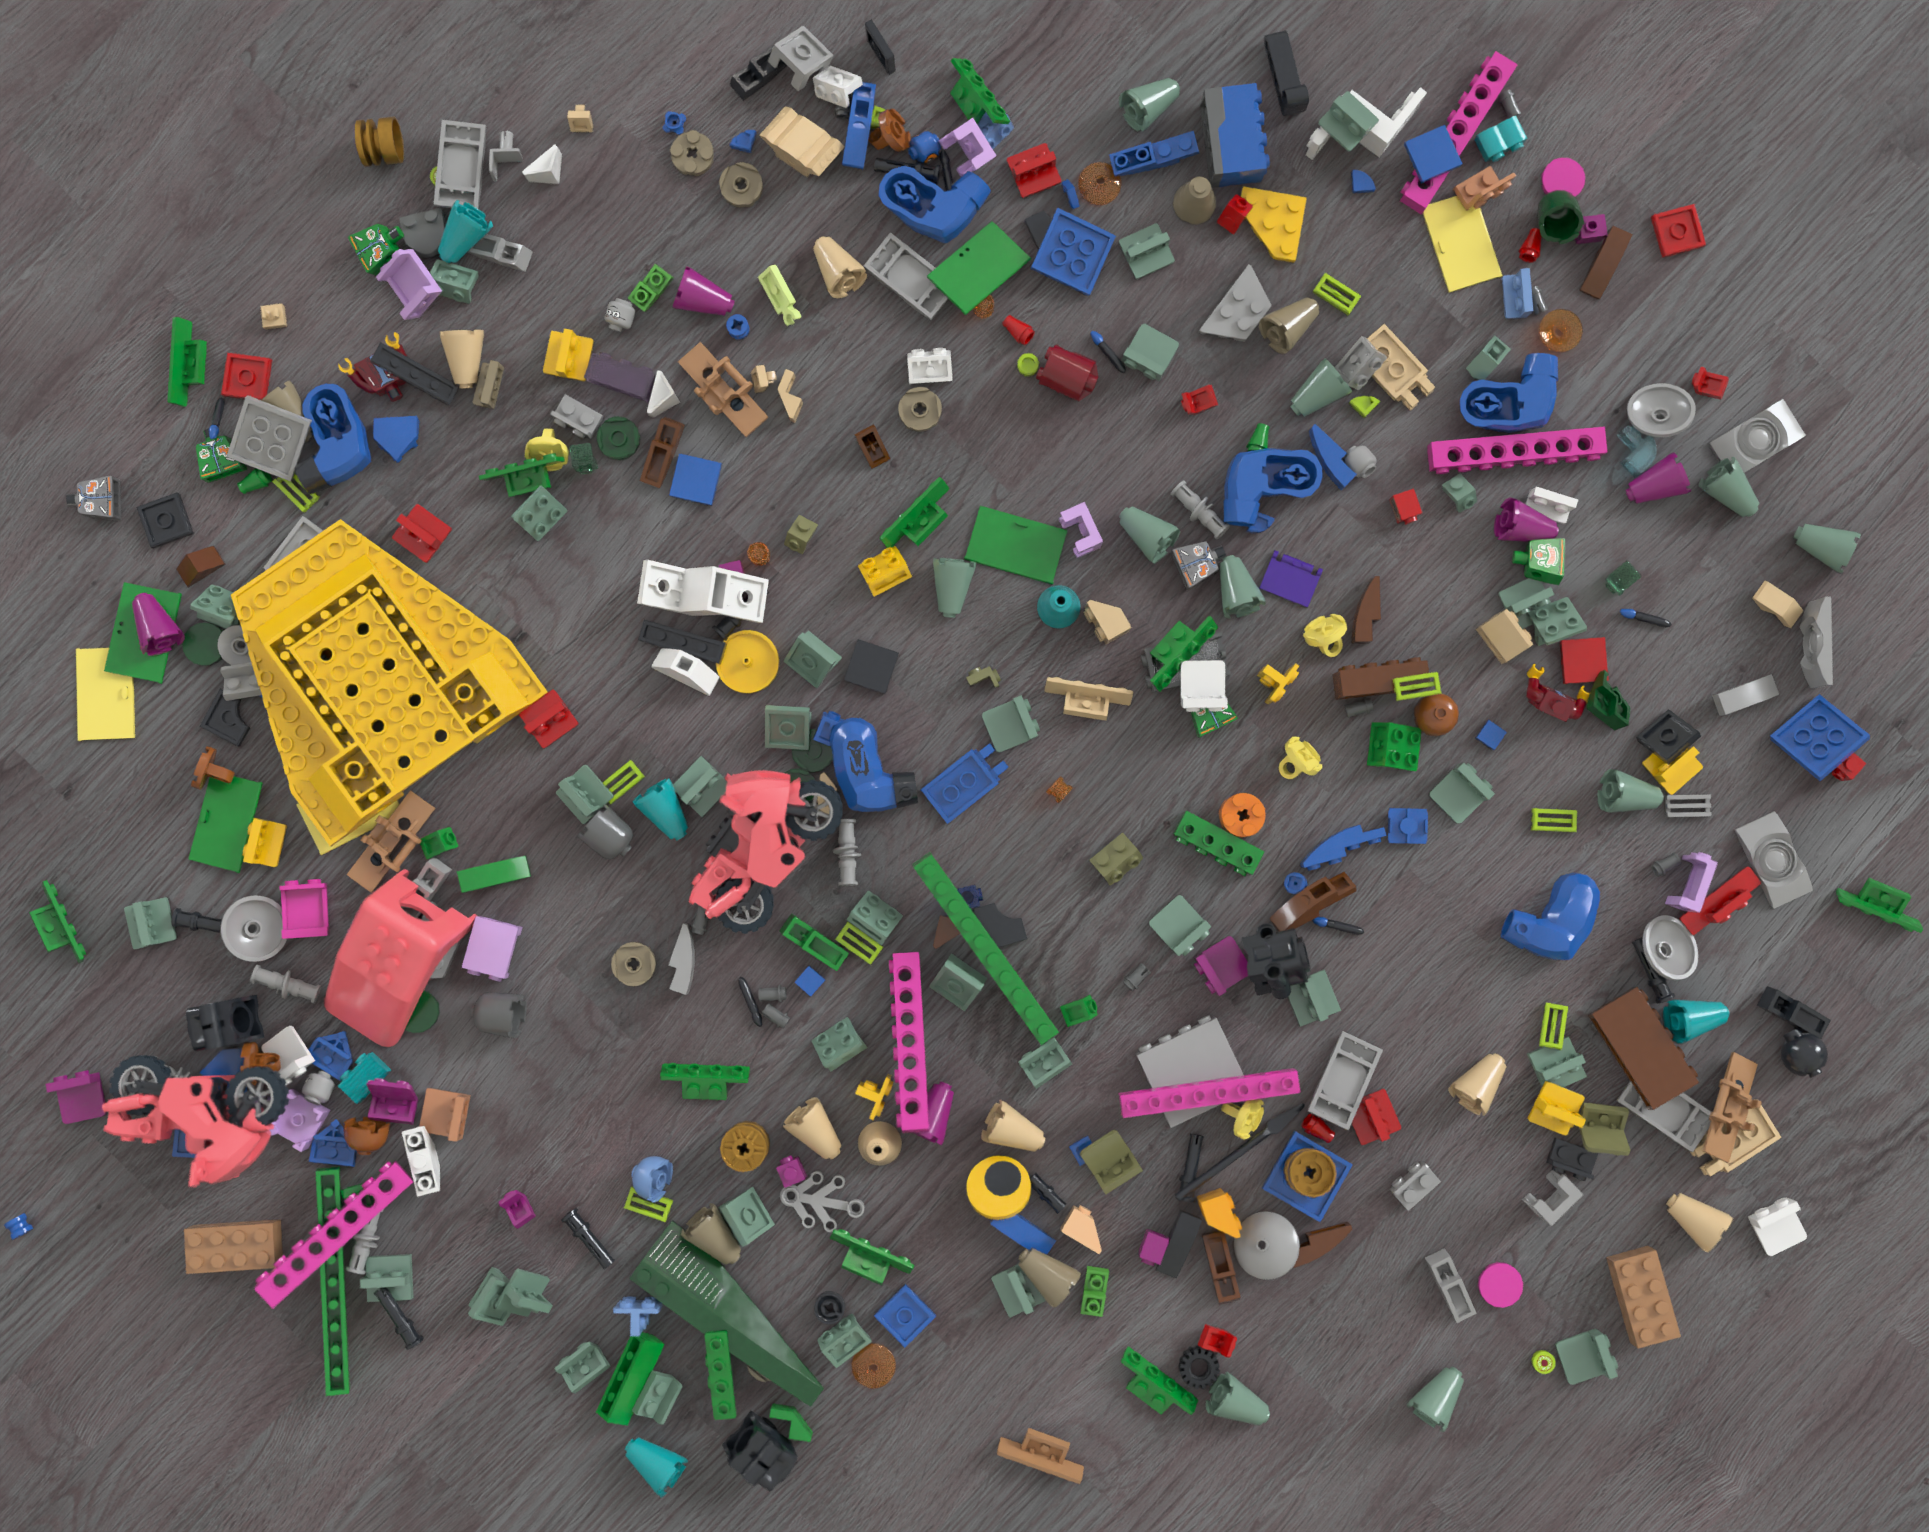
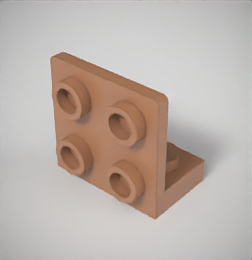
[1453,166,1516,211]
[419,1088,471,1142]

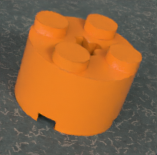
[1219,793,1265,837]

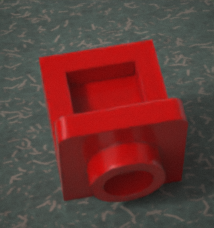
[1217,194,1253,235]
[1692,367,1729,400]
[1181,385,1219,415]
[1198,1324,1237,1358]

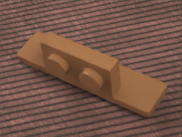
[997,1428,1084,1484]

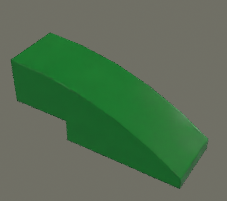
[457,856,531,893]
[779,913,849,971]

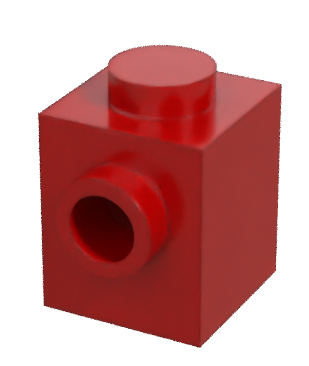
[1831,753,1867,781]

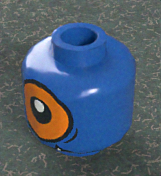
[908,131,942,164]

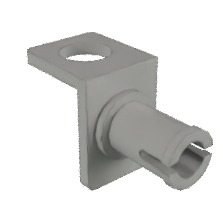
[489,131,523,181]

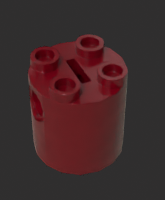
[1036,344,1099,402]

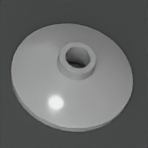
[218,625,251,665]

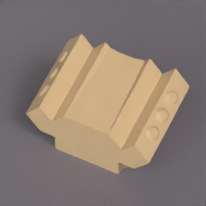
[759,106,844,177]

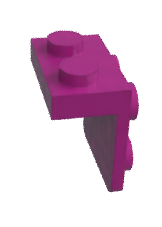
[1193,936,1248,996]
[45,1070,107,1124]
[367,1078,418,1125]

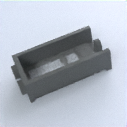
[1140,632,1231,693]

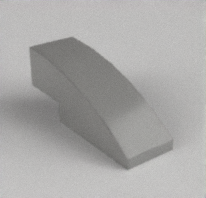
[467,234,533,272]
[1712,674,1779,716]
[401,857,452,919]
[669,923,695,995]
[1425,1248,1477,1323]

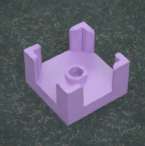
[939,118,996,176]
[1059,502,1103,558]
[270,1089,330,1152]

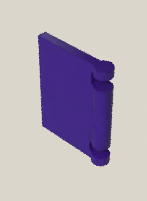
[1259,550,1323,608]

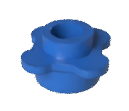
[663,111,686,135]

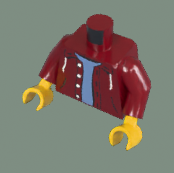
[338,332,407,402]
[1527,664,1590,722]

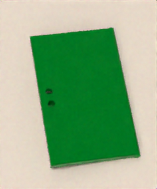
[927,221,1031,315]
[964,506,1067,584]
[104,582,182,684]
[189,776,263,873]

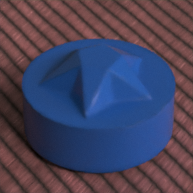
[1284,872,1307,895]

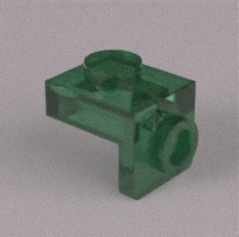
[569,443,598,474]
[1605,560,1642,596]

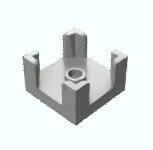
[768,26,834,91]
[1522,1170,1583,1226]

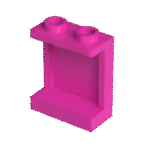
[279,879,329,939]

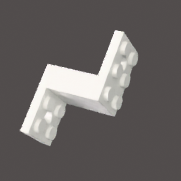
[1306,88,1427,160]
[637,560,769,623]

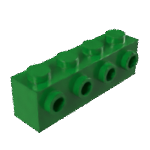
[1173,811,1265,877]
[596,1332,665,1426]

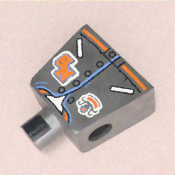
[66,476,121,520]
[1171,541,1226,590]

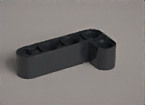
[1264,30,1309,116]

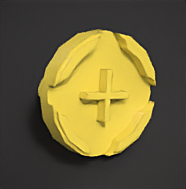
[525,429,569,471]
[1303,614,1347,657]
[1279,737,1322,779]
[1221,1099,1264,1140]

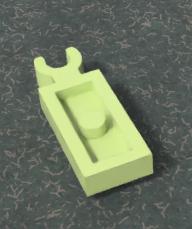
[758,265,801,326]

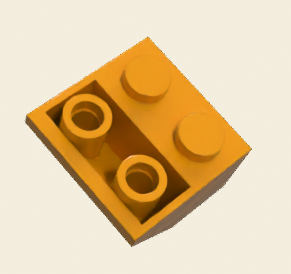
[1196,1188,1242,1238]

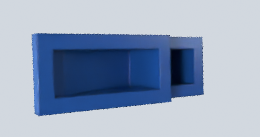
[1309,424,1357,490]
[990,1214,1056,1255]

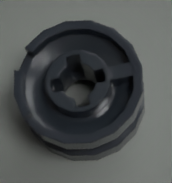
[814,1291,845,1324]

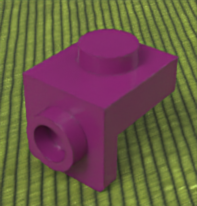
[498,1190,536,1229]

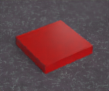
[1651,204,1706,258]
[221,353,272,400]
[1559,637,1609,684]

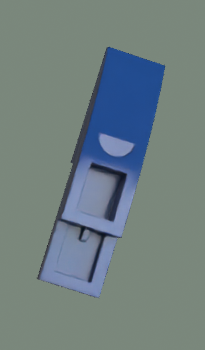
[842,82,876,169]
[1109,131,1200,176]
[1300,825,1386,871]

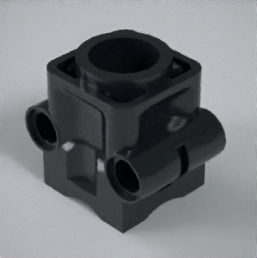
[1242,923,1311,999]
[186,994,265,1051]
[722,1410,797,1492]

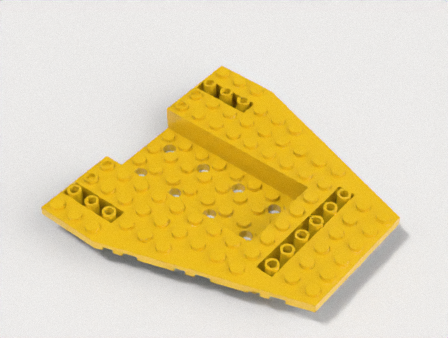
[231,519,548,846]

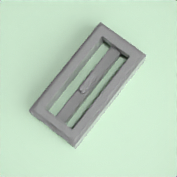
[1665,794,1711,817]

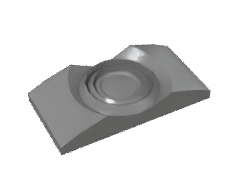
[434,120,486,208]
[864,232,948,320]
[1708,399,1806,473]
[1800,597,1833,688]
[1734,811,1813,909]
[1307,1031,1383,1130]
[1616,1081,1711,1153]

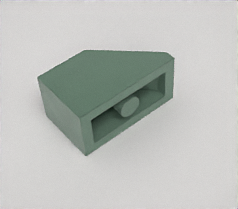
[1466,335,1511,380]

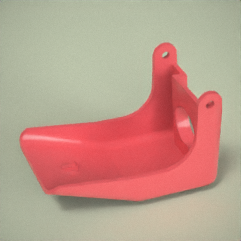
[324,869,477,1047]

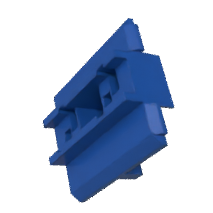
[1388,808,1428,844]

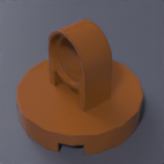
[868,108,911,152]
[191,746,235,790]
[240,1042,281,1086]

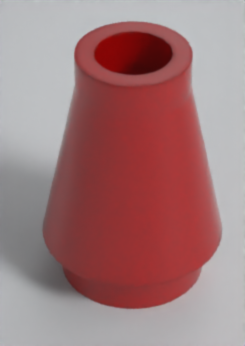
[1519,228,1542,263]
[1002,315,1035,345]
[1301,1113,1335,1143]

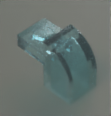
[1616,425,1657,478]

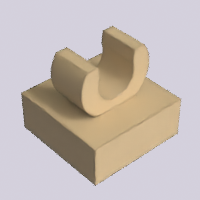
[567,105,593,132]
[260,304,287,329]
[751,365,777,393]

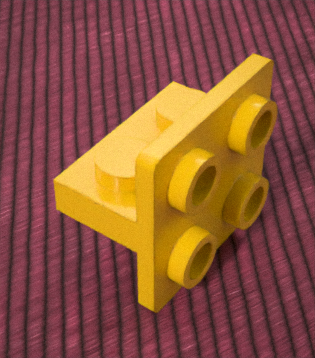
[543,329,594,381]
[858,546,912,597]
[1257,664,1299,704]
[1642,746,1703,795]
[243,818,287,867]
[855,1074,893,1120]
[1527,1081,1586,1136]

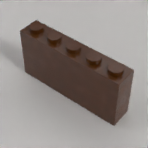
[1588,987,1699,1110]

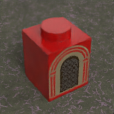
[1389,489,1422,525]

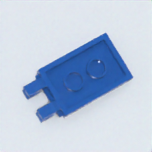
[921,744,1009,824]

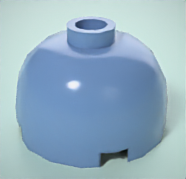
[631,1156,673,1202]

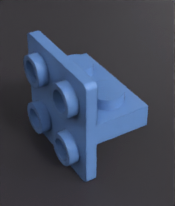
[613,1296,664,1336]

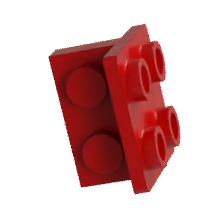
[1007,143,1061,198]
[392,504,452,563]
[519,689,579,749]
[1352,1088,1401,1145]

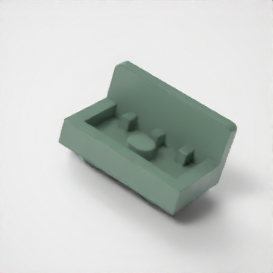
[1018,1038,1072,1089]
[554,1342,610,1394]

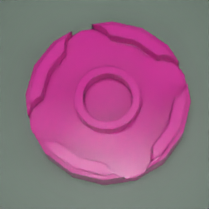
[1541,157,1585,197]
[1478,1262,1523,1308]

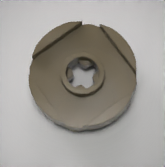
[670,130,714,176]
[719,162,763,207]
[898,387,942,432]
[611,942,656,986]

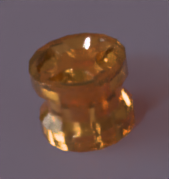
[973,295,994,318]
[747,542,771,566]
[1046,776,1073,804]

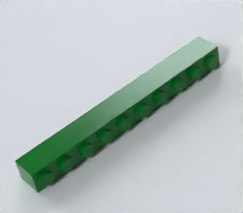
[912,852,1059,1045]
[316,1166,350,1396]

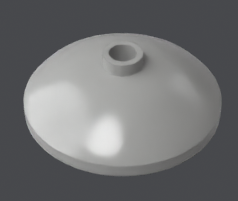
[1627,383,1696,437]
[220,896,287,962]
[1643,915,1698,980]
[1234,1212,1300,1280]

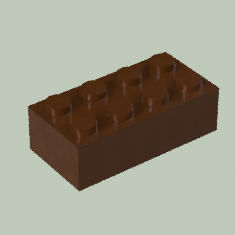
[1333,657,1430,700]

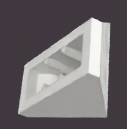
[522,145,562,184]
[647,370,680,418]

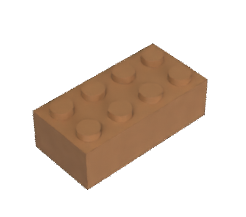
[184,1219,283,1274]
[1606,1246,1681,1349]

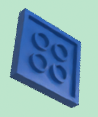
[1030,208,1116,296]
[1770,694,1870,781]
[1262,1131,1353,1222]

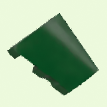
[1586,670,1631,731]

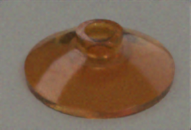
[1078,162,1121,205]
[1539,309,1583,352]
[852,1343,896,1388]

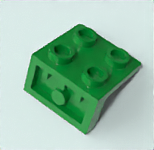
[1367,722,1422,771]

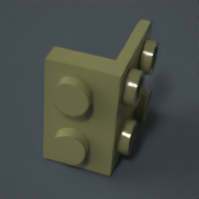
[1578,1102,1630,1156]
[1080,1130,1143,1194]

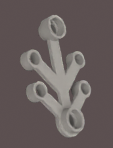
[780,1170,865,1232]

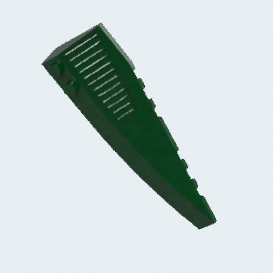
[629,1221,824,1407]

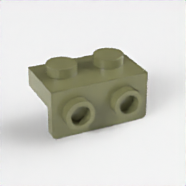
[1089,833,1143,886]

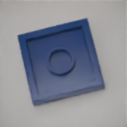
[1404,125,1462,183]
[669,454,722,506]
[874,1283,936,1348]

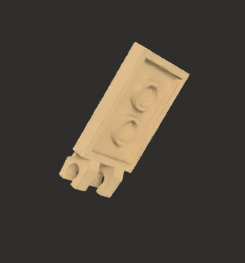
[1367,324,1435,411]
[1690,1099,1782,1176]

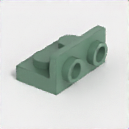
[430,259,479,304]
[817,1314,872,1368]
[632,1370,682,1425]

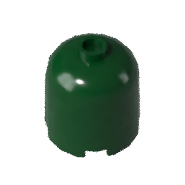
[1537,190,1584,244]

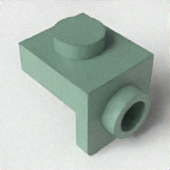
[1442,473,1477,513]

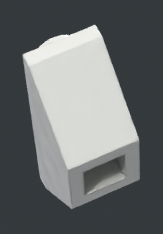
[651,648,720,696]
[402,1126,440,1197]

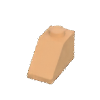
[1060,1205,1102,1254]

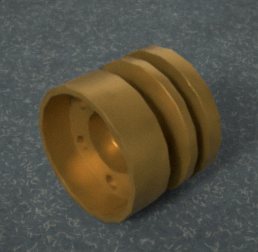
[355,117,404,167]
[720,1121,770,1172]
[1283,1148,1337,1197]

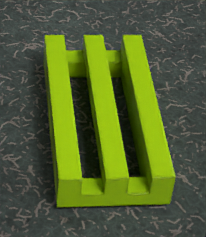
[1313,273,1361,316]
[272,473,320,513]
[1392,672,1441,701]
[603,760,645,804]
[1531,808,1577,832]
[835,922,883,965]
[1539,1003,1568,1051]
[624,1186,673,1222]

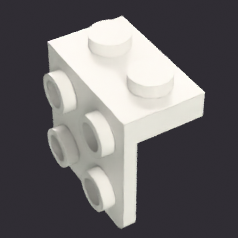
[1181,660,1227,712]
[261,1026,315,1086]
[1748,1198,1807,1256]

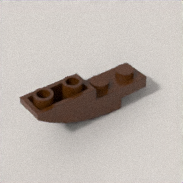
[1270,872,1356,931]

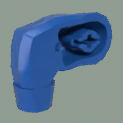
[879,166,991,243]
[1460,353,1558,433]
[1223,448,1322,527]
[1501,873,1600,961]

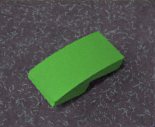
[628,264,674,312]
[1081,1266,1109,1317]

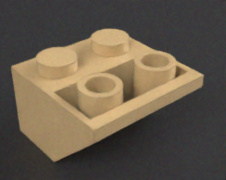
[1083,600,1132,645]
[1476,609,1533,664]

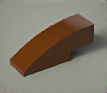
[1579,226,1633,300]
[640,417,685,488]
[1351,576,1381,644]
[1293,1222,1352,1268]
[1202,1231,1241,1305]

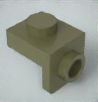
[784,515,818,554]
[966,666,1001,689]

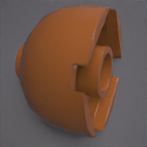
[1414,694,1459,736]
[343,1117,390,1155]

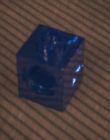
[957,884,983,908]

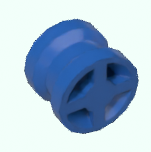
[726,314,750,340]
[4,1213,34,1240]

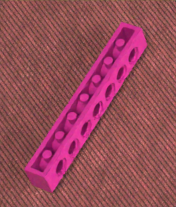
[1400,51,1517,215]
[1427,427,1607,474]
[889,952,929,1133]
[1118,1068,1300,1118]
[254,1160,413,1308]

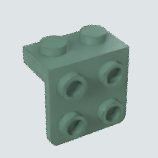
[1122,324,1179,381]
[982,695,1040,753]
[1429,763,1495,824]
[1149,895,1211,956]
[1555,1328,1618,1385]

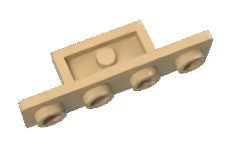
[1045,677,1133,721]

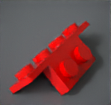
[1679,866,1761,935]

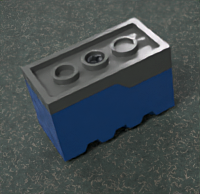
[1200,83,1270,188]

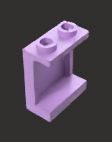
[376,249,442,320]
[1665,852,1718,912]
[462,916,523,981]

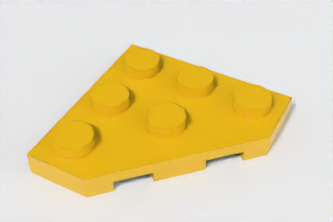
[1241,186,1307,263]

